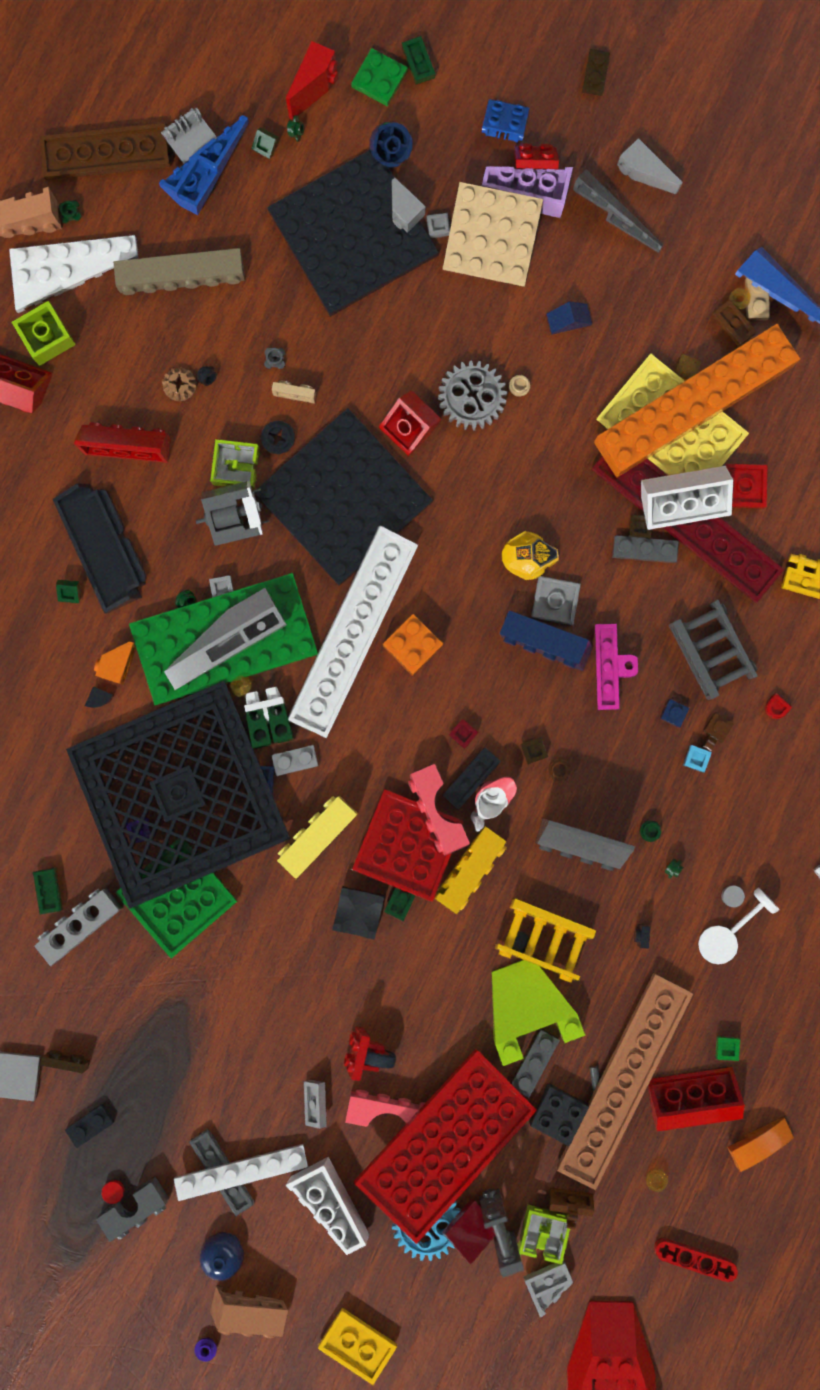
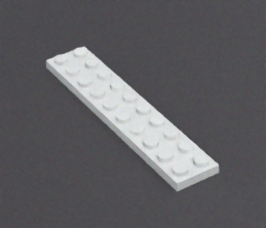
[288,526,418,738]

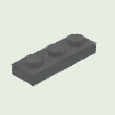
[612,536,678,563]
[511,1029,560,1098]

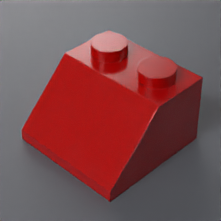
[379,390,442,456]

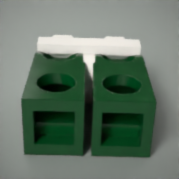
[244,687,295,749]

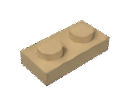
[745,278,770,321]
[272,381,316,404]

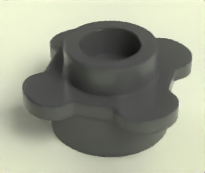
[264,348,286,369]

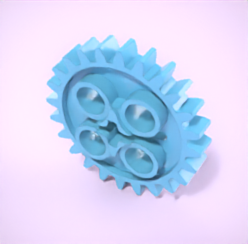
[392,1201,461,1261]

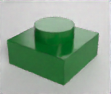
[715,1036,740,1061]

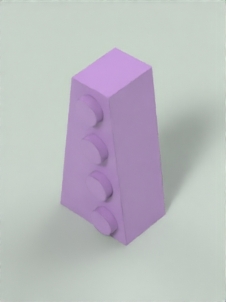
[482,167,573,218]

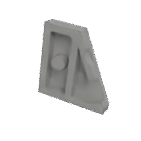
[523,1259,573,1317]

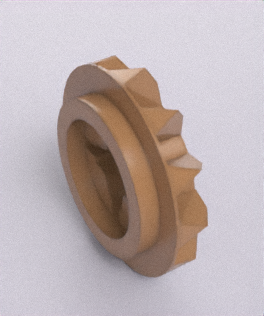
[162,367,196,401]

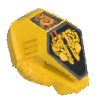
[502,531,559,580]

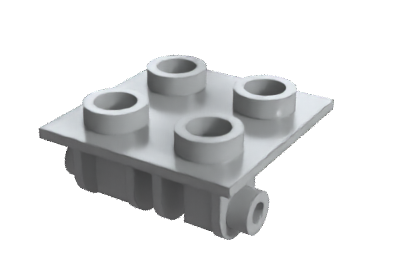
[161,107,217,164]

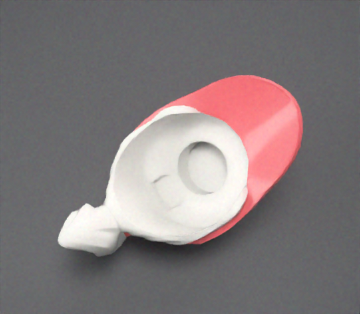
[471,777,517,831]

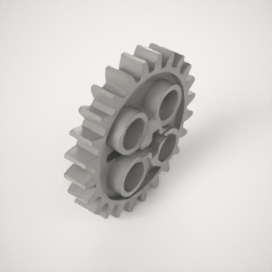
[438,360,507,431]

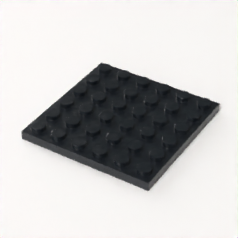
[267,150,439,317]
[254,408,433,586]

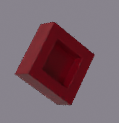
[449,719,479,749]

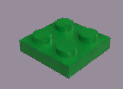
[351,48,408,107]

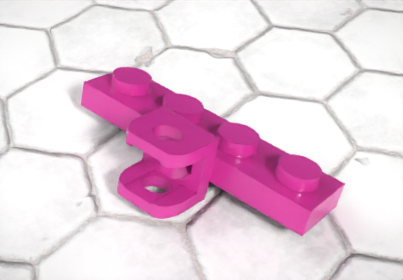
[595,624,638,710]

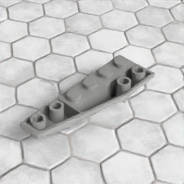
[164,588,287,690]

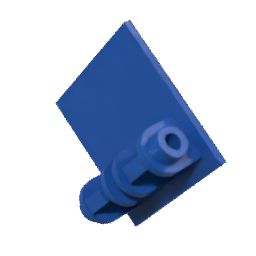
[482,99,529,142]

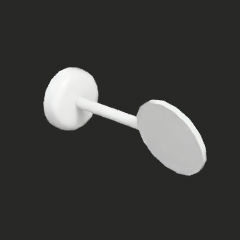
[698,887,780,964]

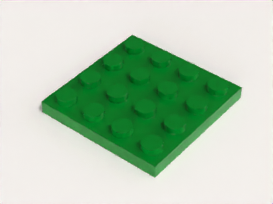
[116,838,238,959]

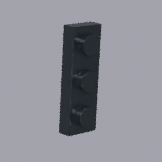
[442,747,501,810]

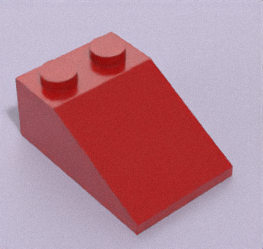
[286,41,339,119]

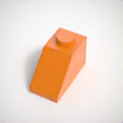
[94,642,136,685]

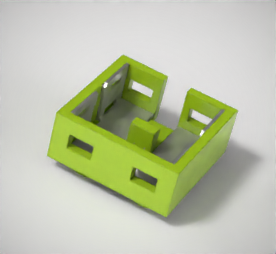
[210,439,260,490]
[518,1205,570,1264]

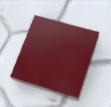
[442,1199,496,1265]

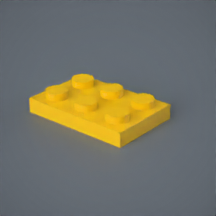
[318,1308,397,1385]

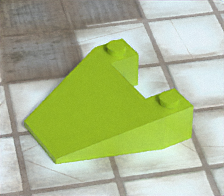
[492,960,585,1066]

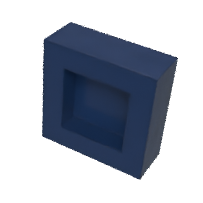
[660,699,689,728]

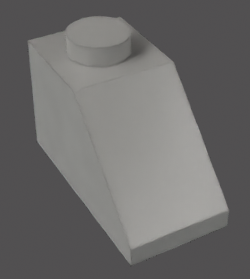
[392,178,425,233]

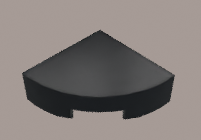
[85,686,114,708]

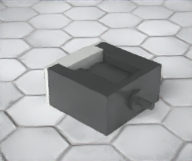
[196,481,269,546]

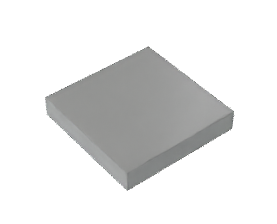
[531,576,581,626]
[0,1051,41,1101]

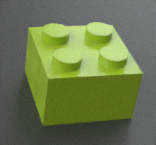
[12,301,76,366]

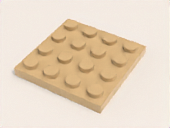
[443,182,543,287]

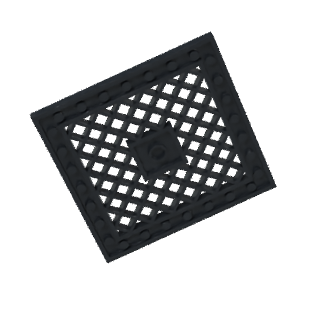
[66,681,291,909]

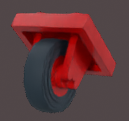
[344,1026,396,1081]

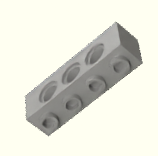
[35,888,123,966]

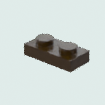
[582,49,610,96]
[40,1050,90,1073]

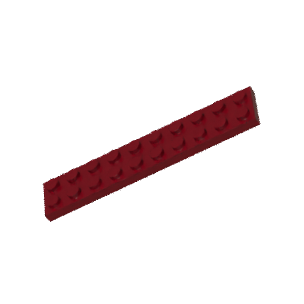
[592,456,784,603]

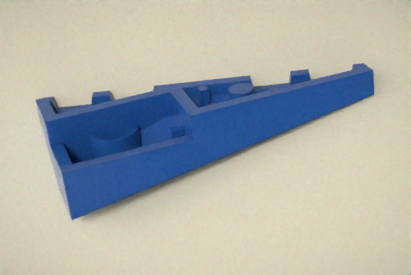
[159,115,249,215]
[735,247,820,324]

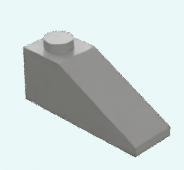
[617,138,683,194]

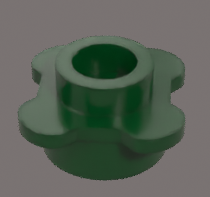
[287,115,304,142]
[58,200,81,223]

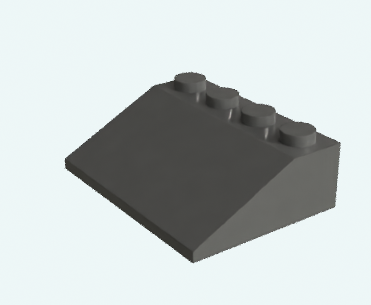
[535,818,635,871]

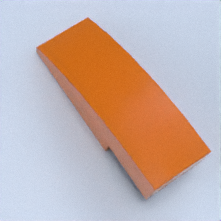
[727,1117,794,1172]

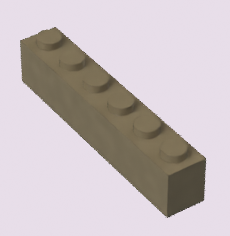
[113,248,245,295]

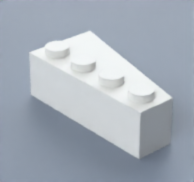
[286,1157,370,1255]

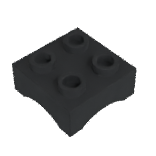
[332,886,384,940]
[529,1083,589,1147]

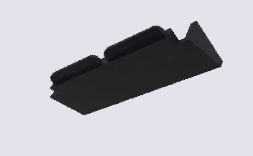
[53,483,147,614]

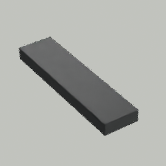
[189,1128,255,1216]

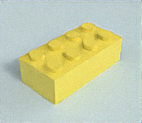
[277,796,358,879]

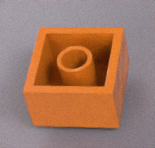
[383,614,443,676]

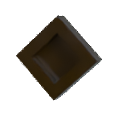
[628,515,651,539]
[520,737,548,764]

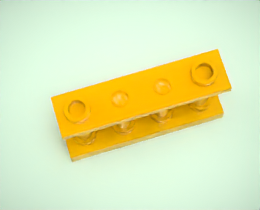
[495,899,596,983]

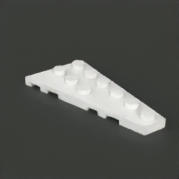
[9,235,139,313]

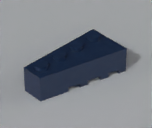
[500,610,593,671]

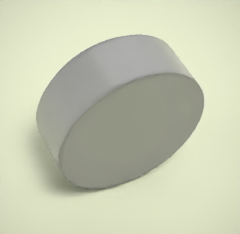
[721,885,745,907]

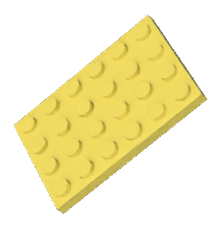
[596,354,749,476]

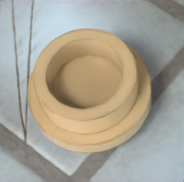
[509,375,530,397]

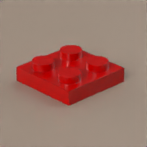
[514,143,559,169]
[723,464,768,509]

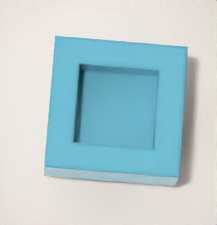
[683,745,712,773]

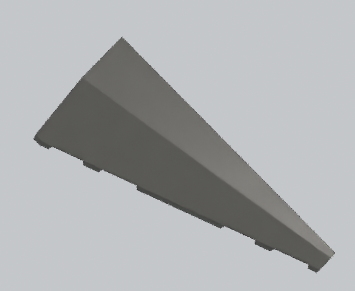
[573,169,663,253]

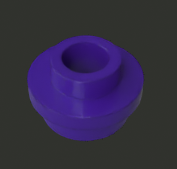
[195,1338,217,1362]

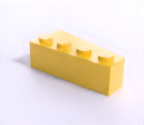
[435,826,507,914]

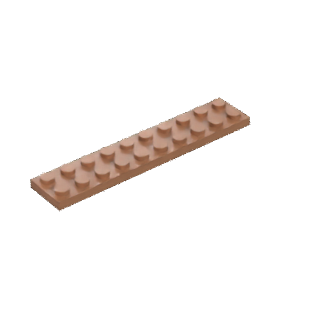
[556,973,693,1190]

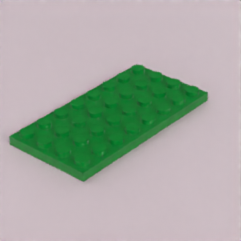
[129,573,318,705]

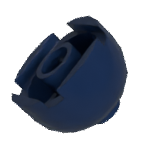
[369,121,413,167]
[200,1232,244,1281]

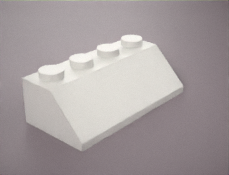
[641,466,733,530]

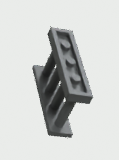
[669,600,757,700]
[479,1188,524,1278]

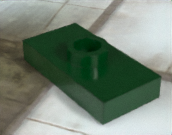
[33,868,63,915]

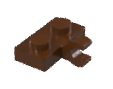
[549,1188,594,1229]

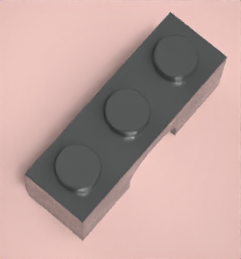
[96,1176,169,1242]

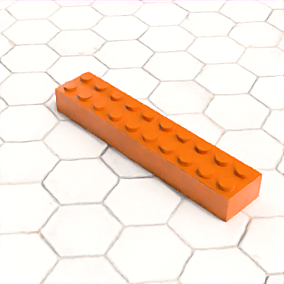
[594,324,800,478]

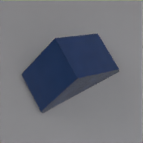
[546,301,592,335]

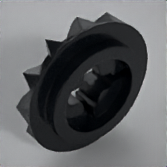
[261,421,295,455]

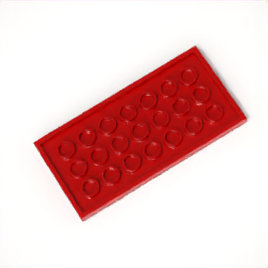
[353,1049,537,1244]

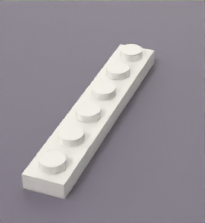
[174,1144,308,1201]

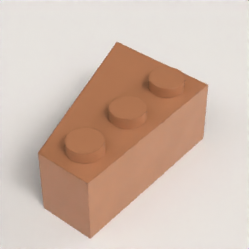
[0,187,62,238]
[210,1286,288,1338]

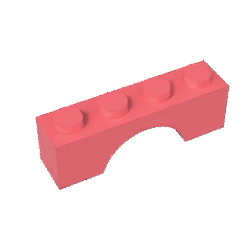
[408,764,470,856]
[345,1090,426,1127]

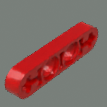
[654,1238,738,1282]

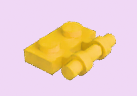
[781,554,820,599]

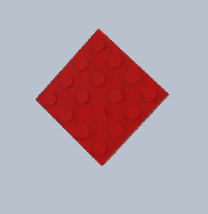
[352,789,464,902]

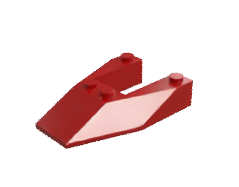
[567,1301,656,1390]

